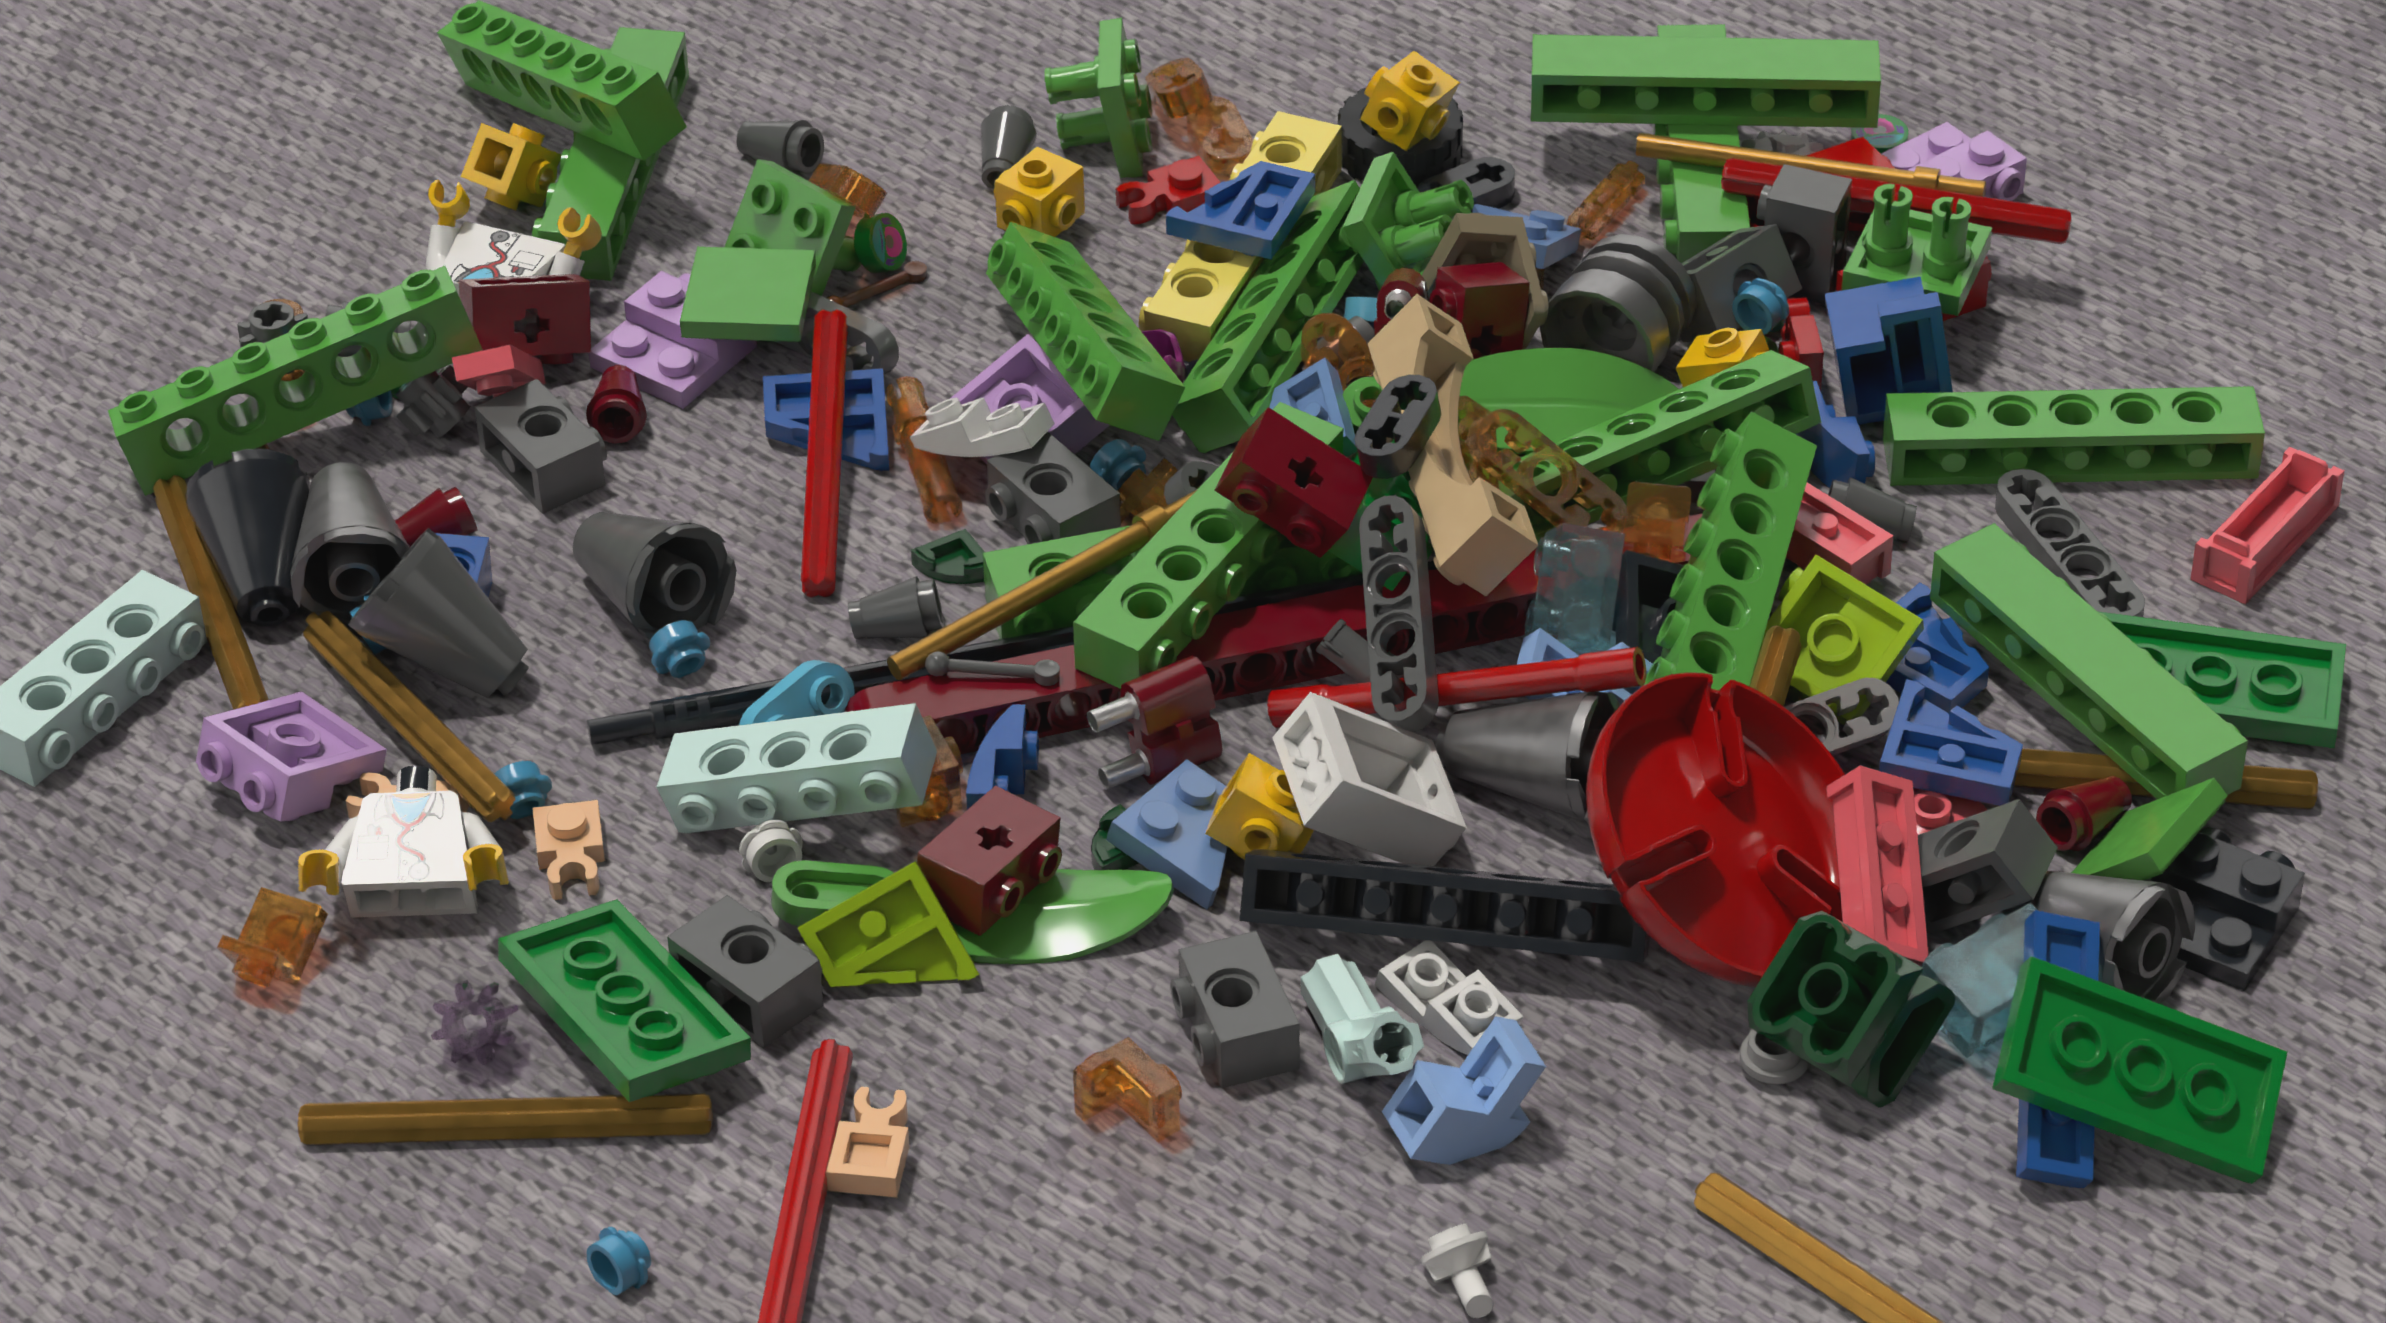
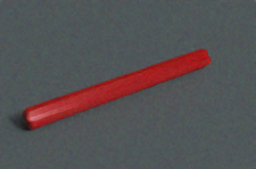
[1721,158,2072,244]
[801,309,848,597]
[758,1039,853,1323]

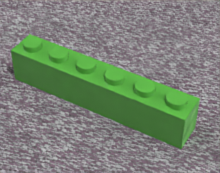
[1653,24,1750,263]
[532,27,689,281]
[1531,34,1881,128]
[1930,523,2248,799]

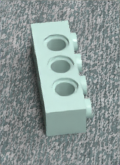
[0,570,207,787]
[657,703,937,833]

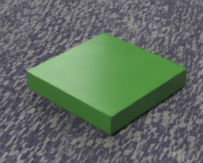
[680,247,816,342]
[2071,777,2228,881]

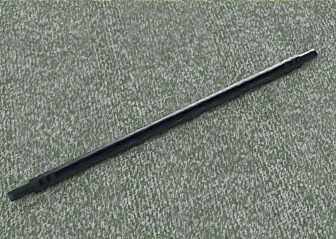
[587,548,1536,745]

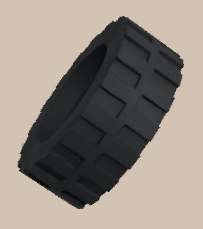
[1338,87,1463,188]

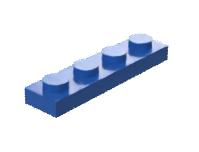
[2016,910,2100,1188]

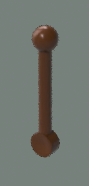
[826,261,927,308]

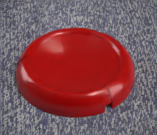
[1586,672,1845,987]

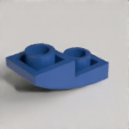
[1796,381,1875,488]
[966,704,1039,809]

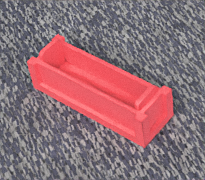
[2190,447,2345,604]
[1786,482,1894,584]
[1826,765,1929,967]

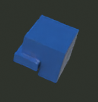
[1825,276,1953,425]

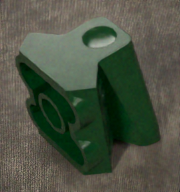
[1747,911,1955,1108]

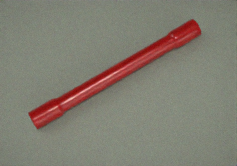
[1267,647,1646,728]

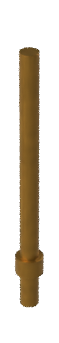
[1636,133,1986,197]
[887,489,1198,680]

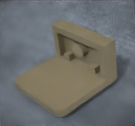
[1422,213,1549,350]

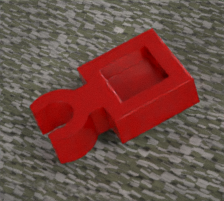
[1115,156,1221,225]
[1778,298,1824,391]

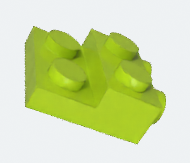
[1753,555,1924,725]

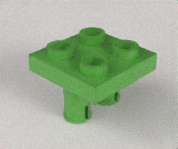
[1044,18,1153,178]
[1342,152,1474,291]
[725,159,861,296]
[1842,184,1992,316]

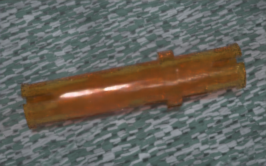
[886,376,963,524]

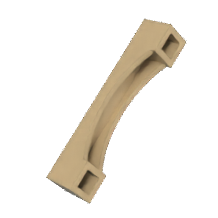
[1367,294,1538,596]

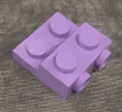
[1881,122,2027,201]
[589,271,757,409]
[950,334,1109,464]
[196,692,387,822]

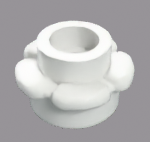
[739,820,802,882]

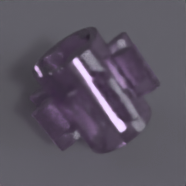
[431,980,519,1065]

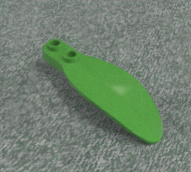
[1342,348,1679,455]
[771,860,1174,964]

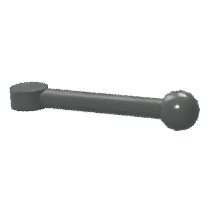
[925,651,1060,686]

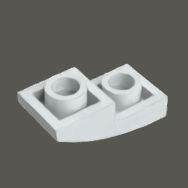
[910,397,1055,457]
[1375,940,1523,1055]

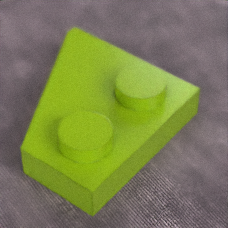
[797,861,980,987]

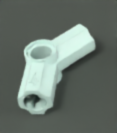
[1301,954,1424,1084]

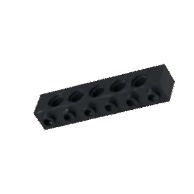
[1239,848,1650,962]

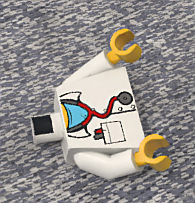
[426,180,602,333]
[298,765,509,918]

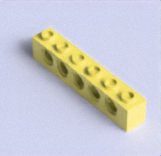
[1138,111,1342,362]

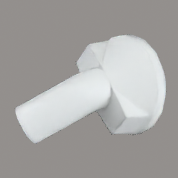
[1420,1224,1493,1318]

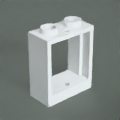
[1272,692,1467,866]

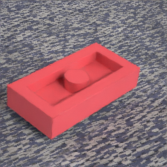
[452,345,546,398]

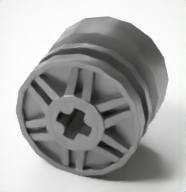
[1539,234,1697,372]

